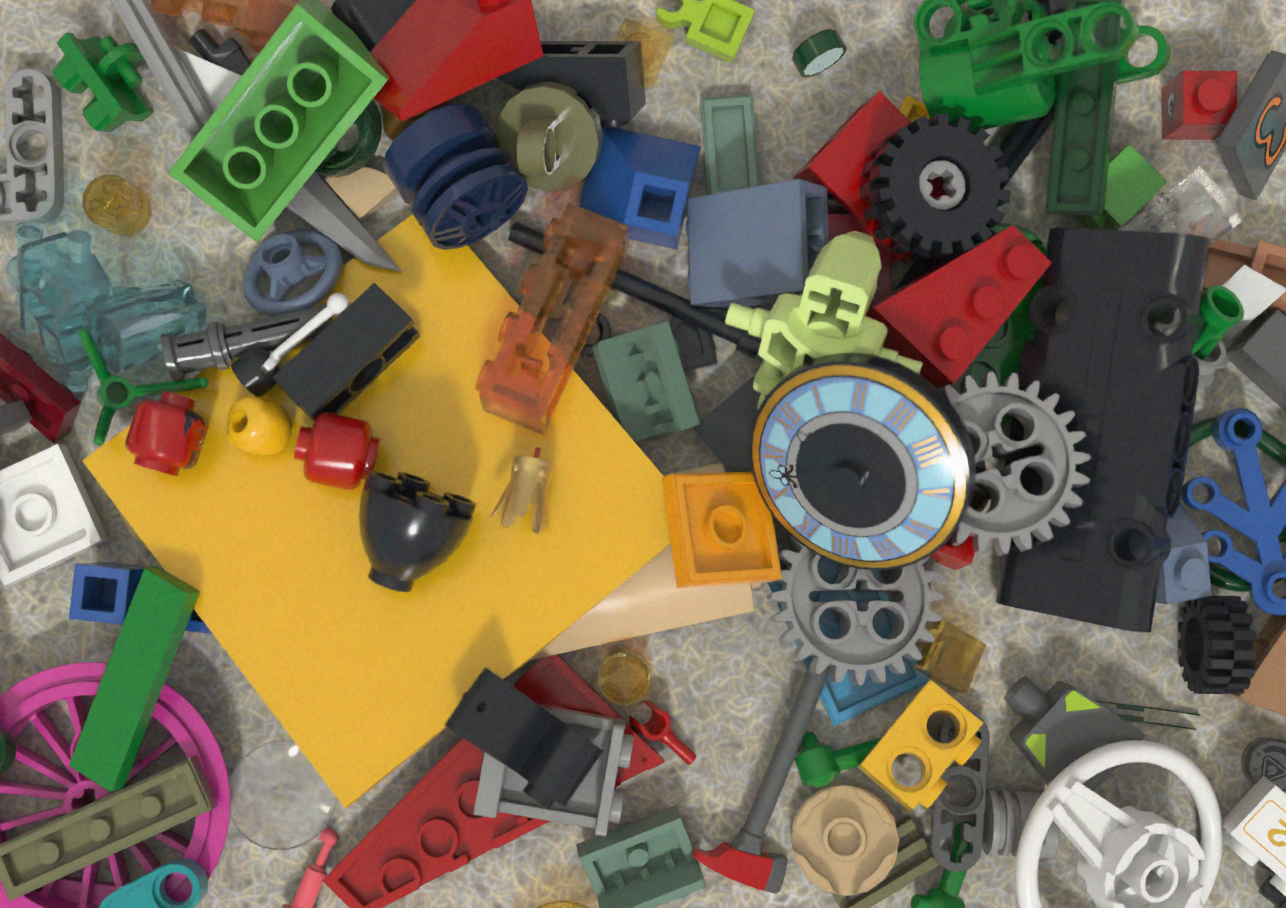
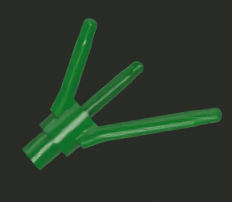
[78,328,209,446]

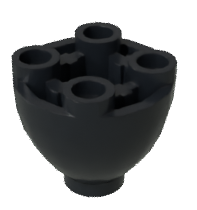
[359,471,476,592]

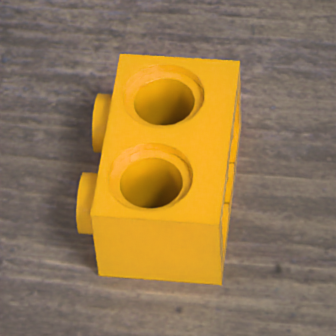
[858,679,983,811]

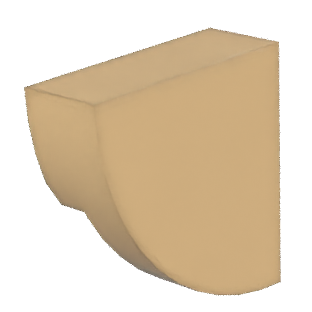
[325,167,398,222]

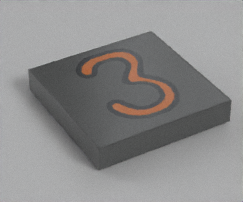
[1216,50,1286,200]

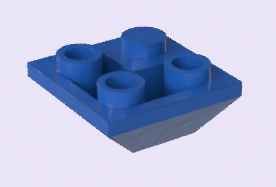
[575,126,701,250]

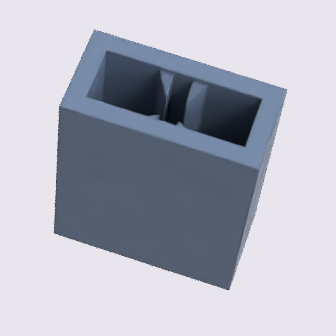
[686,179,829,309]

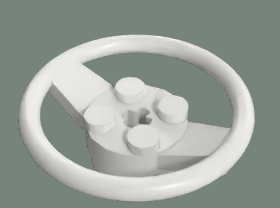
[1015,740,1223,908]

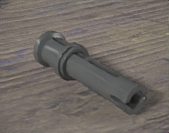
[161,303,333,382]

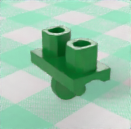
[52,32,154,132]

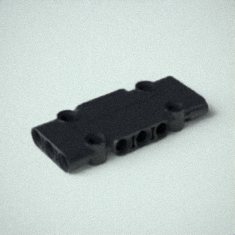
[995,228,1210,633]

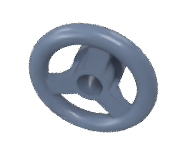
[242,229,343,316]

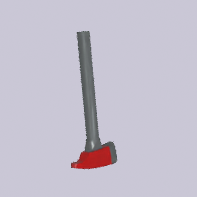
[691,657,830,894]

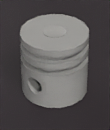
[982,789,1060,858]

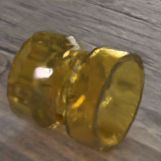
[82,175,152,236]
[597,648,652,706]

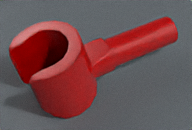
[629,700,697,765]

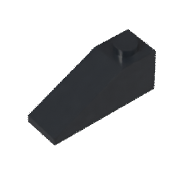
[497,41,646,128]

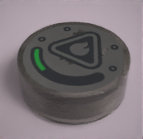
[1241,736,1286,792]

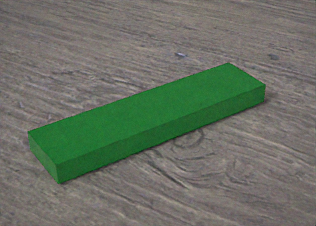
[69,566,200,792]

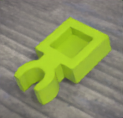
[656,0,755,64]

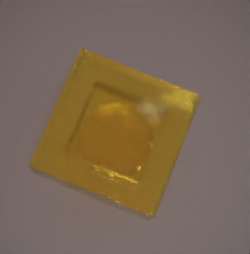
[615,17,673,90]
[914,621,986,693]

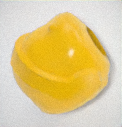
[226,396,291,455]

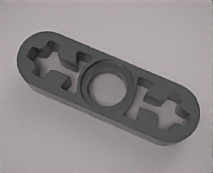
[929,713,990,872]

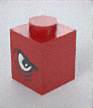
[1162,70,1237,140]

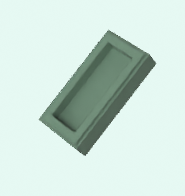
[700,94,760,195]

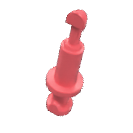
[282,827,338,908]

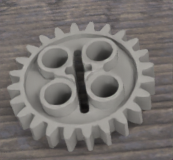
[940,371,1091,555]
[766,536,944,685]

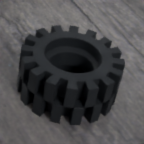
[1178,596,1257,694]

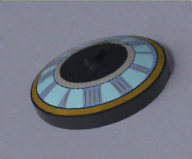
[750,353,976,570]

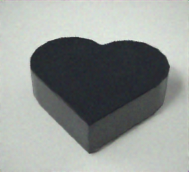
[669,316,718,372]

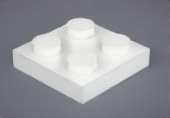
[0,444,109,586]

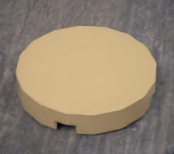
[791,785,899,896]

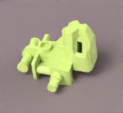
[725,230,923,410]

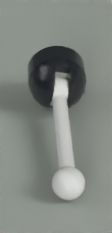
[231,293,349,398]

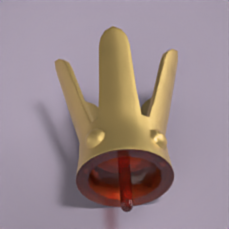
[490,447,556,535]

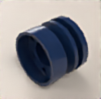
[383,104,528,250]

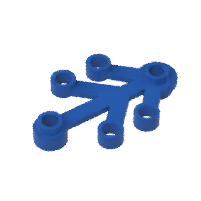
[1181,408,1286,615]

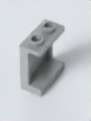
[473,704,634,837]

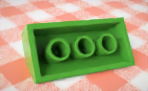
[168,0,389,242]

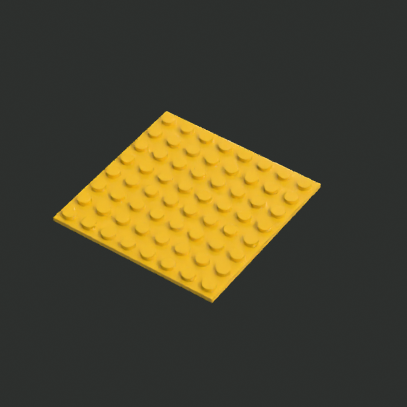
[82,214,671,808]

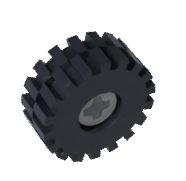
[860,114,1010,262]

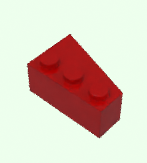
[866,225,1052,388]

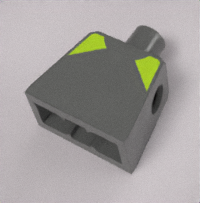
[1004,676,1146,792]

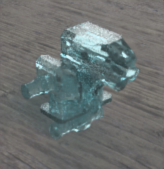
[7,222,207,392]

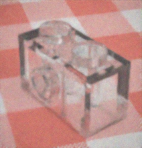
[1121,167,1243,246]

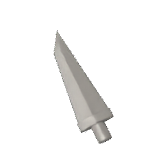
[286,170,402,272]

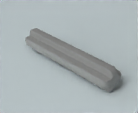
[110,0,212,135]

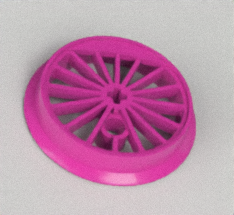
[0,662,231,908]

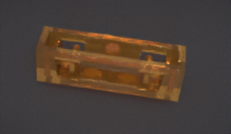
[475,202,629,435]

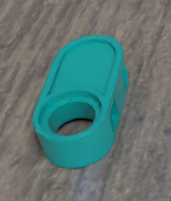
[99,858,208,908]

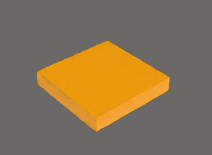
[662,472,782,589]

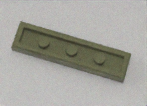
[0,755,218,901]

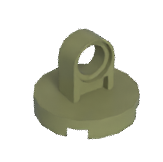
[495,81,603,192]

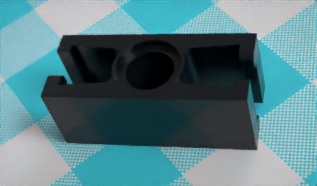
[272,283,420,421]

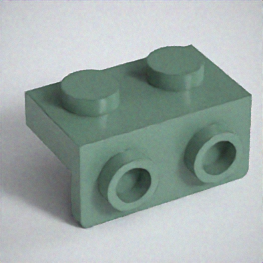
[592,321,700,443]
[576,805,706,908]

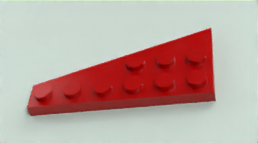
[322,654,665,908]

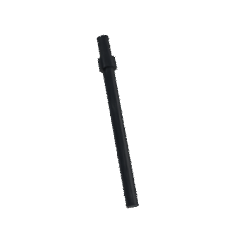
[508,221,762,359]

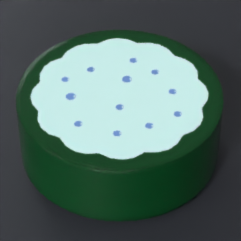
[792,29,847,78]

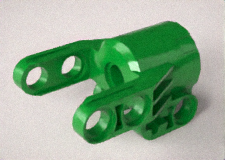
[914,0,1171,133]

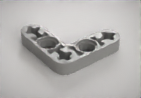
[0,68,64,226]

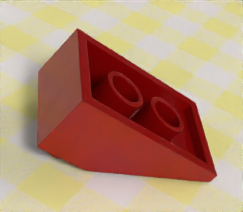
[370,0,544,121]

